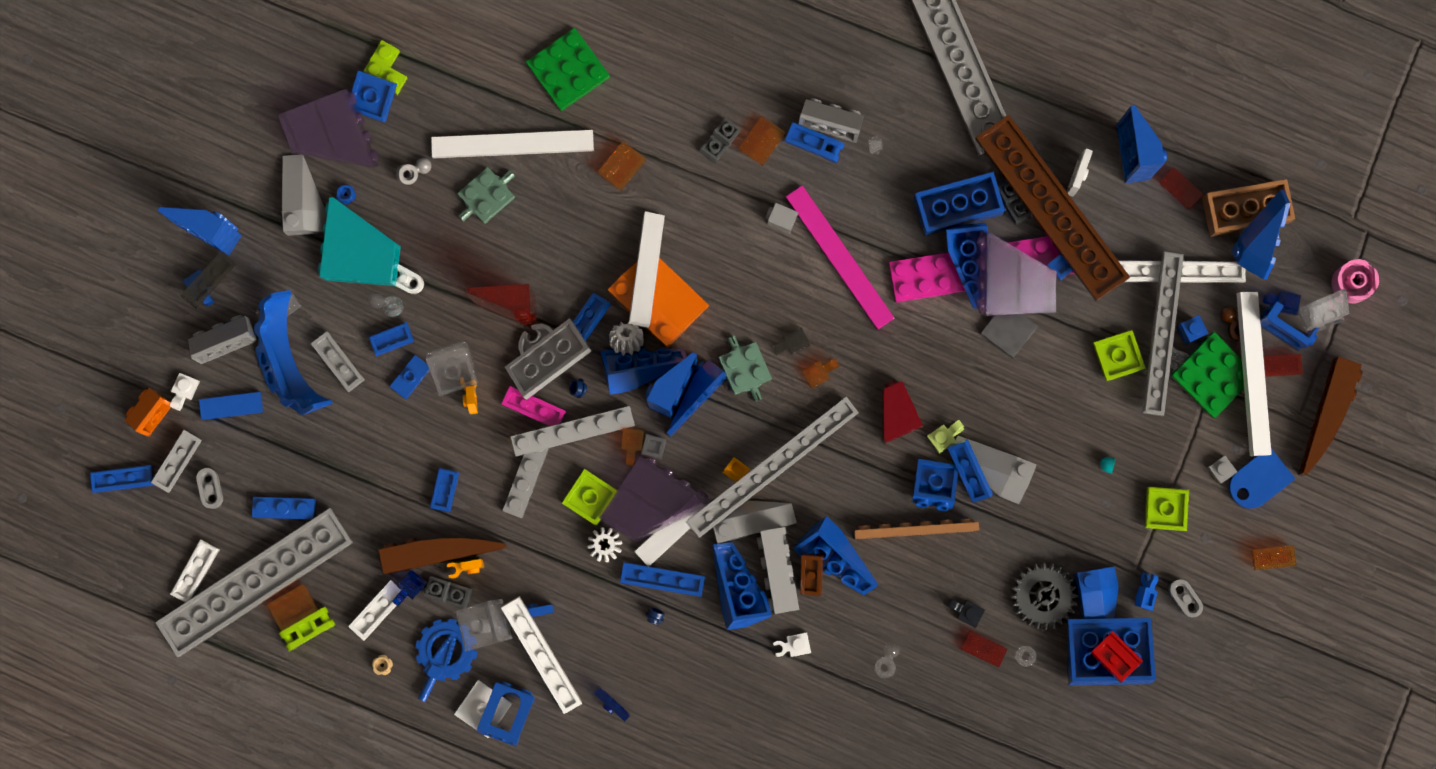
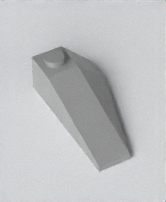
[956,436,1036,504]
[713,500,797,544]

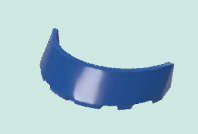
[254,290,333,415]

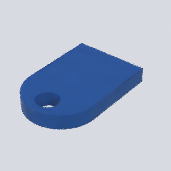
[1229,449,1295,509]

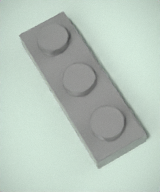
[311,332,365,392]
[151,430,202,493]

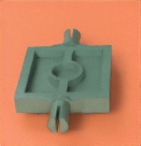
[457,167,515,224]
[718,336,772,402]

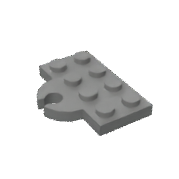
[505,318,591,400]

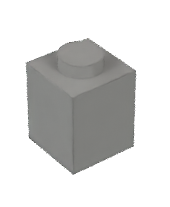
[765,203,798,234]

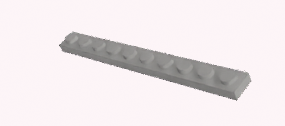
[686,397,859,538]

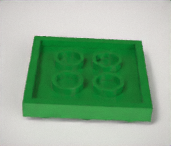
[526,28,610,111]
[1170,332,1244,419]

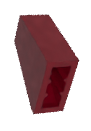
[882,380,923,444]

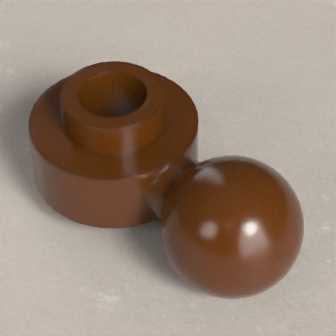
[1220,306,1240,341]

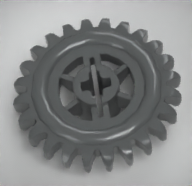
[1010,562,1079,630]

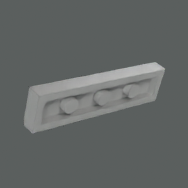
[503,448,549,518]

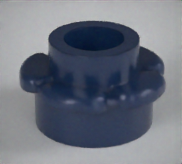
[569,378,587,398]
[645,607,665,625]

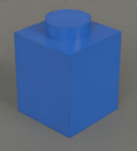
[1176,315,1208,345]

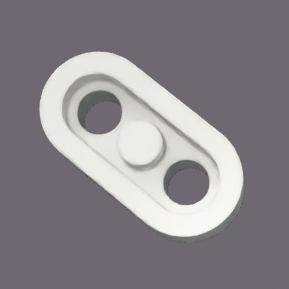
[396,264,424,294]

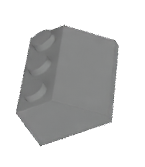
[799,98,864,143]
[188,315,258,364]

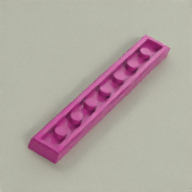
[786,185,894,330]

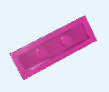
[502,386,566,426]

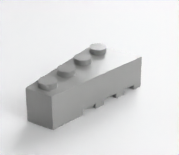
[757,527,799,614]

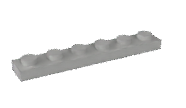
[510,406,635,457]

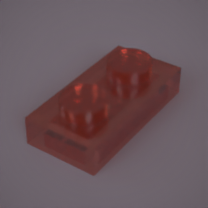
[1263,354,1303,377]
[961,631,1007,668]

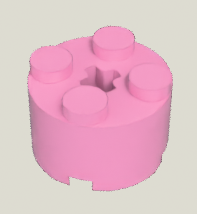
[1331,259,1379,304]

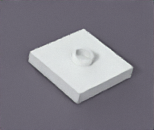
[1066,149,1093,197]
[454,680,513,738]

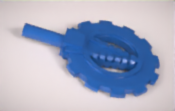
[416,619,478,702]

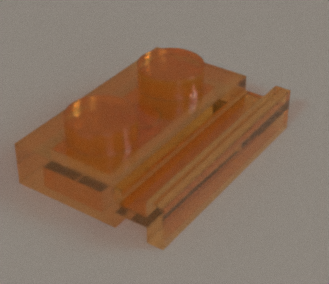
[739,116,786,166]
[598,141,646,191]
[267,584,319,631]

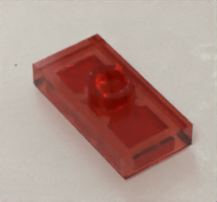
[1159,167,1203,210]

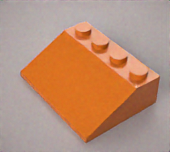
[608,258,709,348]

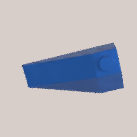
[946,222,994,309]
[667,360,727,437]
[793,516,878,595]
[712,542,772,630]
[1074,567,1119,619]

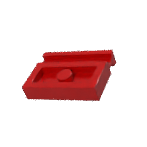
[1091,631,1143,683]

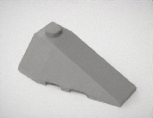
[282,154,327,236]

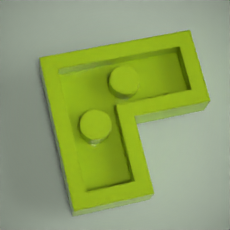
[364,40,407,95]

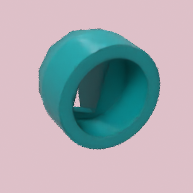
[1100,456,1115,474]

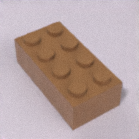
[1202,179,1295,237]

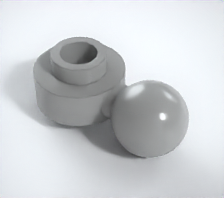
[396,158,431,185]

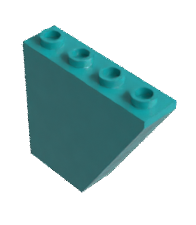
[318,197,401,286]

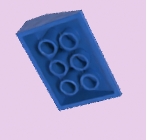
[1116,105,1167,183]
[157,207,242,256]
[645,353,698,419]
[1067,618,1156,686]

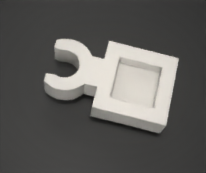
[773,633,811,657]

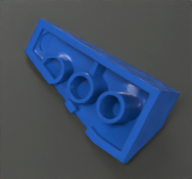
[1232,190,1291,280]
[600,348,687,394]

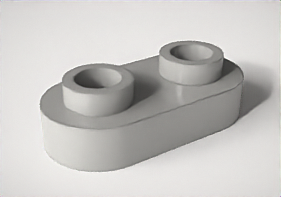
[196,468,223,509]
[1169,579,1203,618]

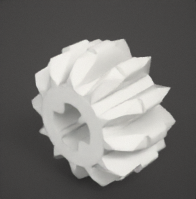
[609,322,644,356]
[587,527,622,562]

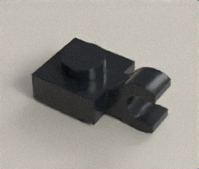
[947,599,985,628]

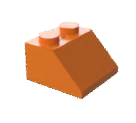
[124,387,171,437]

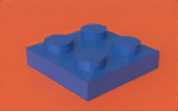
[347,70,397,122]

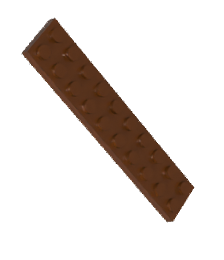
[975,115,1130,301]

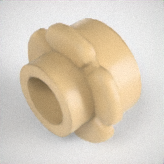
[372,655,393,675]

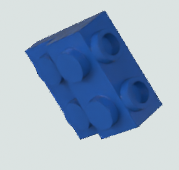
[912,459,958,511]

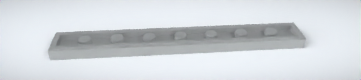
[1142,251,1184,416]

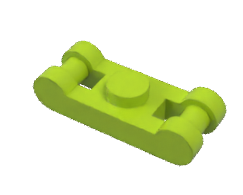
[279,607,336,651]

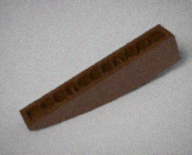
[1298,357,1363,476]
[379,538,507,575]

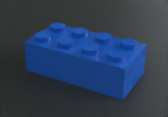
[913,172,1005,236]

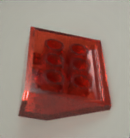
[466,284,537,325]

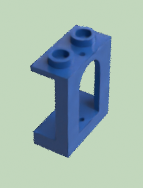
[1260,301,1319,351]
[477,682,535,747]

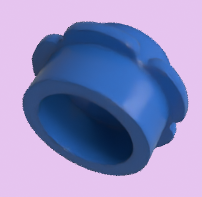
[336,185,356,205]

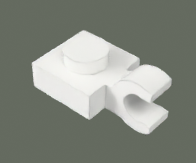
[170,373,200,411]

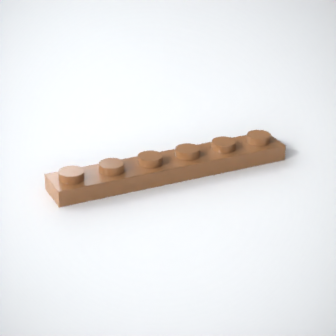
[854,519,979,539]

